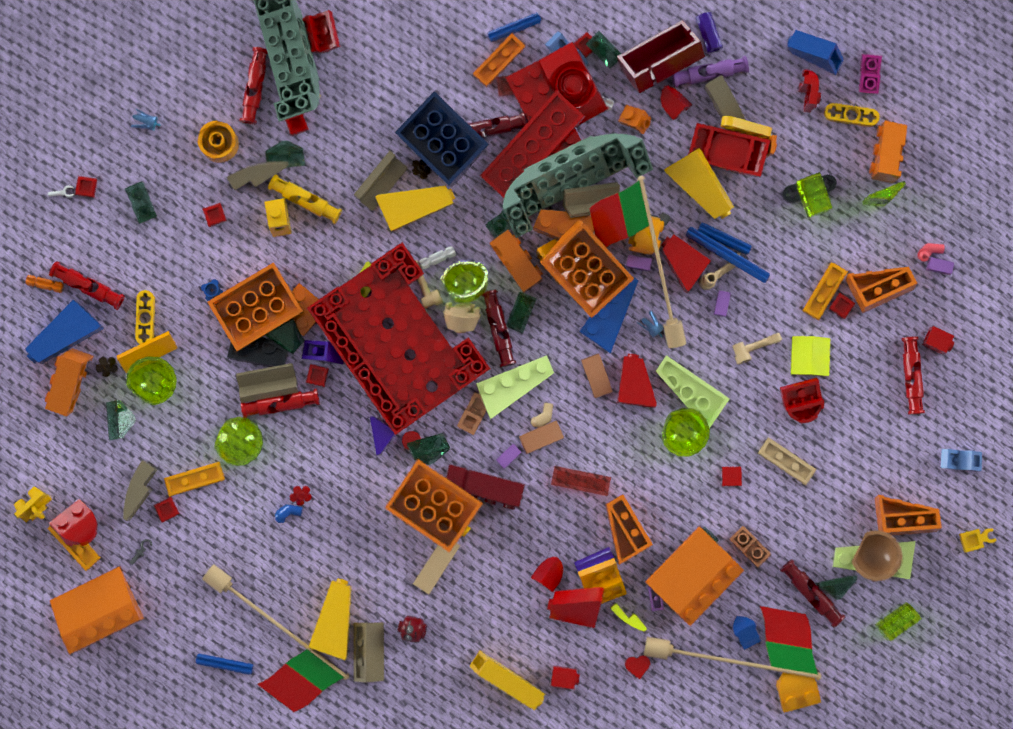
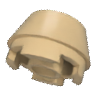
[443,302,481,333]

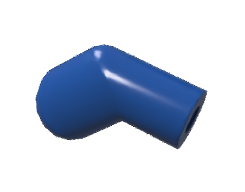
[275,504,303,523]

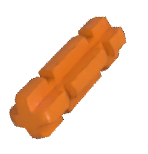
[25,275,64,293]

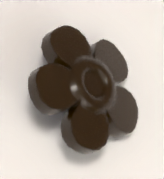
[412,159,432,179]
[95,357,118,377]

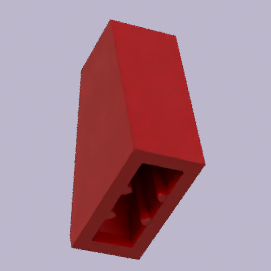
[661,234,711,293]
[617,354,657,408]
[547,587,604,628]

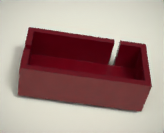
[617,20,705,94]
[446,464,525,510]

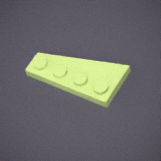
[476,355,554,420]
[655,355,730,430]
[833,541,916,579]

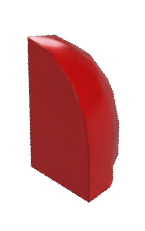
[660,85,693,120]
[531,556,563,592]

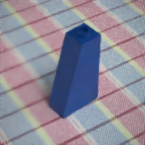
[24,300,104,364]

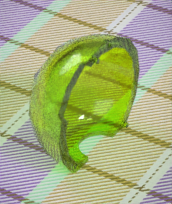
[440,261,489,303]
[126,357,177,405]
[662,408,710,457]
[214,417,263,466]

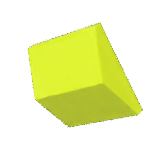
[791,336,830,376]

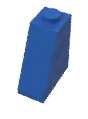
[787,30,844,75]

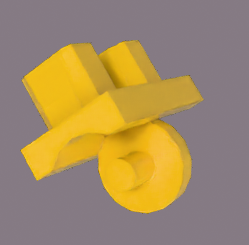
[14,486,52,523]

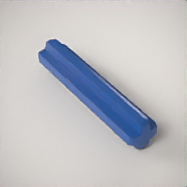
[487,13,541,42]
[698,223,752,255]
[196,654,253,675]

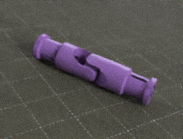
[672,56,749,88]

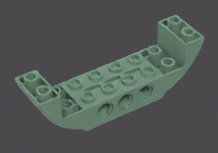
[254,0,320,122]
[503,134,653,238]

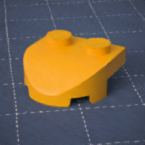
[776,672,821,713]

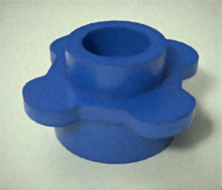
[201,279,223,301]

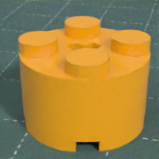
[197,121,239,163]
[628,216,664,255]

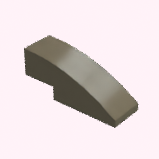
[704,75,746,132]
[226,161,289,190]
[123,460,158,521]

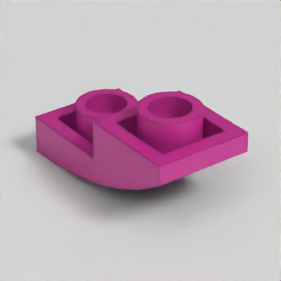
[859,54,882,94]

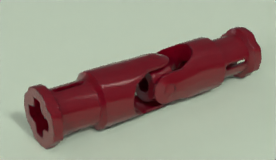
[468,112,526,138]
[481,289,516,368]
[780,559,846,628]

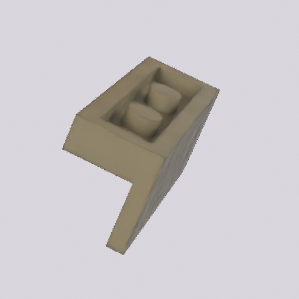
[354,150,408,211]
[563,182,620,218]
[236,363,298,403]
[354,622,384,682]

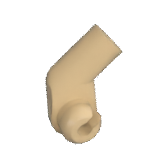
[531,403,553,428]

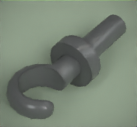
[129,539,152,565]

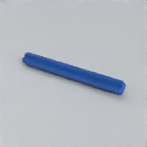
[686,227,770,283]

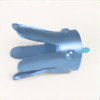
[131,108,161,131]
[637,310,664,337]

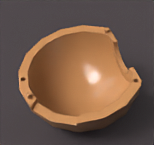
[852,530,903,581]

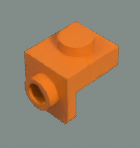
[618,104,652,134]

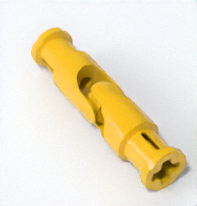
[268,174,343,224]

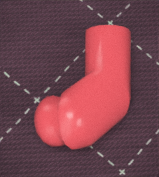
[918,243,944,262]

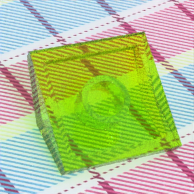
[862,181,906,206]

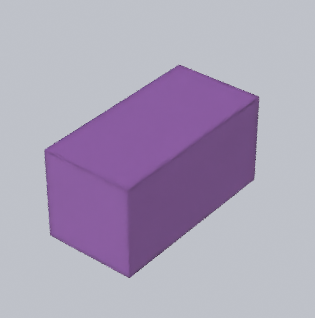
[626,255,652,272]
[926,257,954,275]
[713,290,731,317]
[496,443,522,469]
[648,587,664,611]

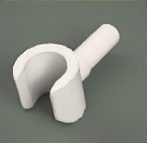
[48,185,74,198]

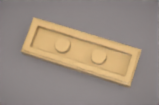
[758,437,817,486]
[413,543,461,594]

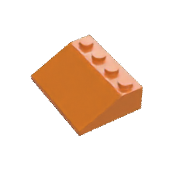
[540,220,634,318]
[207,262,303,351]
[385,459,483,552]
[645,526,744,626]
[49,566,144,654]

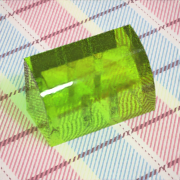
[796,172,833,218]
[875,602,922,642]

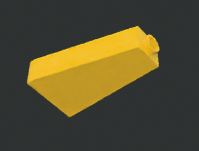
[664,148,734,219]
[375,186,455,232]
[308,578,352,660]
[470,650,545,711]

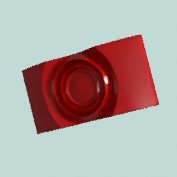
[539,42,608,127]
[688,123,771,178]

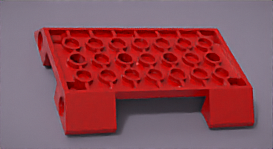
[307,242,490,435]

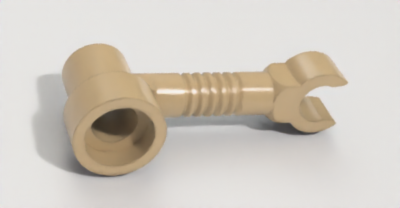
[699,253,741,290]
[415,260,444,309]
[732,333,782,365]

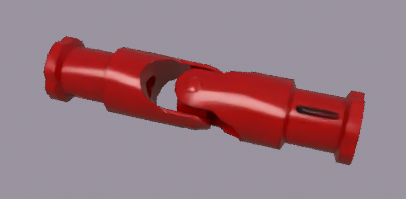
[240,47,268,125]
[49,261,125,310]
[902,337,925,415]
[241,388,320,418]

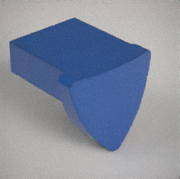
[733,616,761,650]

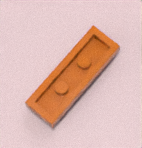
[473,33,525,88]

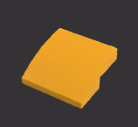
[578,558,627,604]

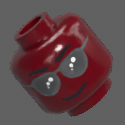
[397,616,427,643]

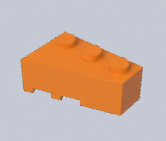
[869,121,907,183]
[533,210,594,241]
[489,230,543,293]
[845,267,917,313]
[45,348,94,417]
[605,494,653,565]
[875,494,942,536]

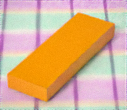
[802,262,848,321]
[117,331,178,373]
[164,461,225,497]
[47,526,101,571]

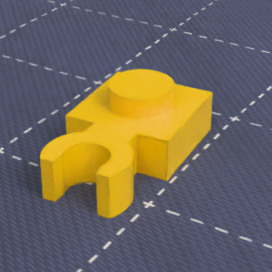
[959,528,997,552]

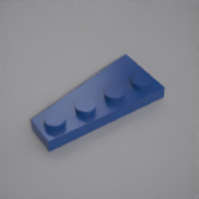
[579,275,639,354]

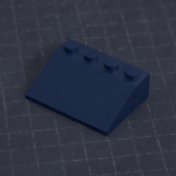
[395,91,489,187]

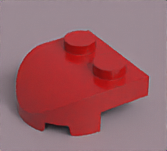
[303,10,340,53]
[798,69,821,113]
[780,377,824,423]
[49,499,98,546]

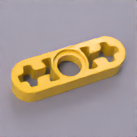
[824,103,880,127]
[721,116,772,139]
[135,290,155,344]

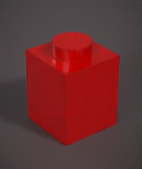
[922,326,955,355]
[550,665,580,689]

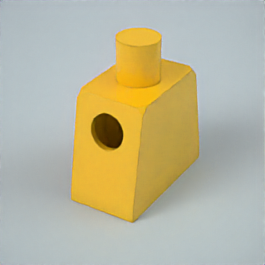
[265,198,292,237]

